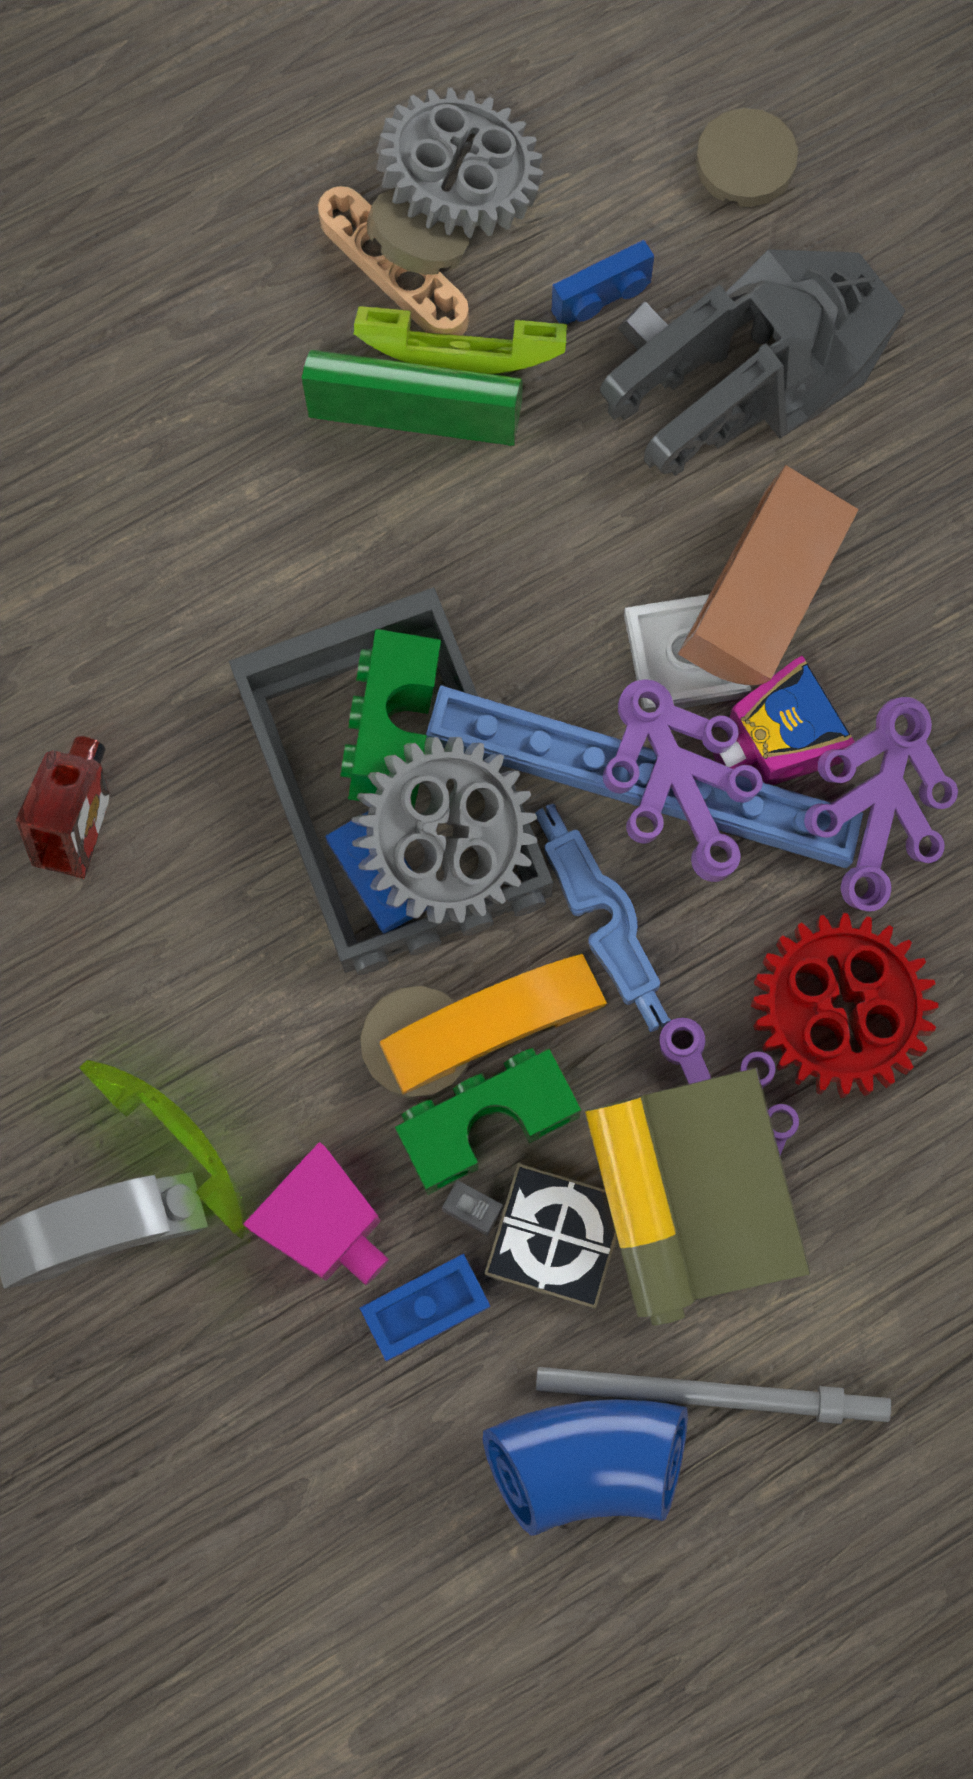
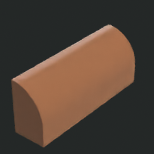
[678,465,859,685]

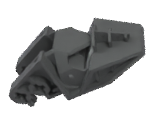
[600,249,905,476]

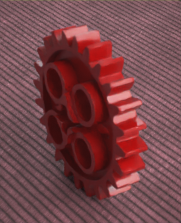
[751,913,939,1098]

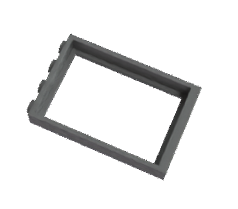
[229,587,553,975]

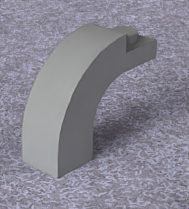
[0,1172,208,1289]

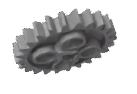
[376,88,543,238]
[352,737,537,923]

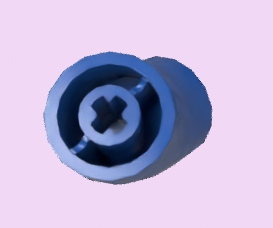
[482,1399,688,1536]

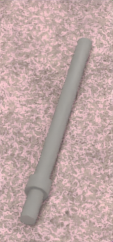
[536,1367,891,1424]

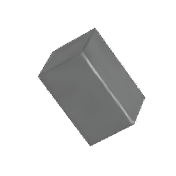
[618,301,668,350]
[442,1180,503,1236]

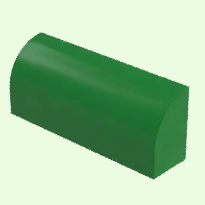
[301,350,522,446]

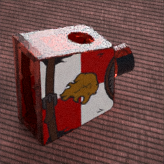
[15,736,110,879]

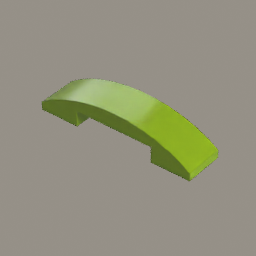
[354,306,567,374]

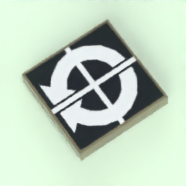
[484,1163,617,1310]

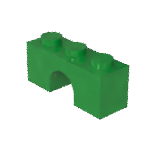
[340,629,441,809]
[395,1048,581,1195]

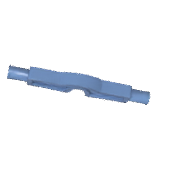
[535,804,671,1032]

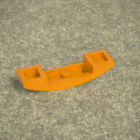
[379,954,607,1095]

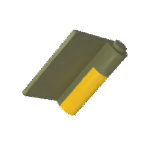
[585,1067,810,1325]

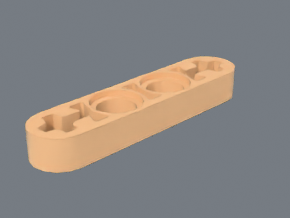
[318,186,469,335]

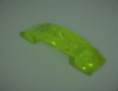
[79,1060,250,1239]

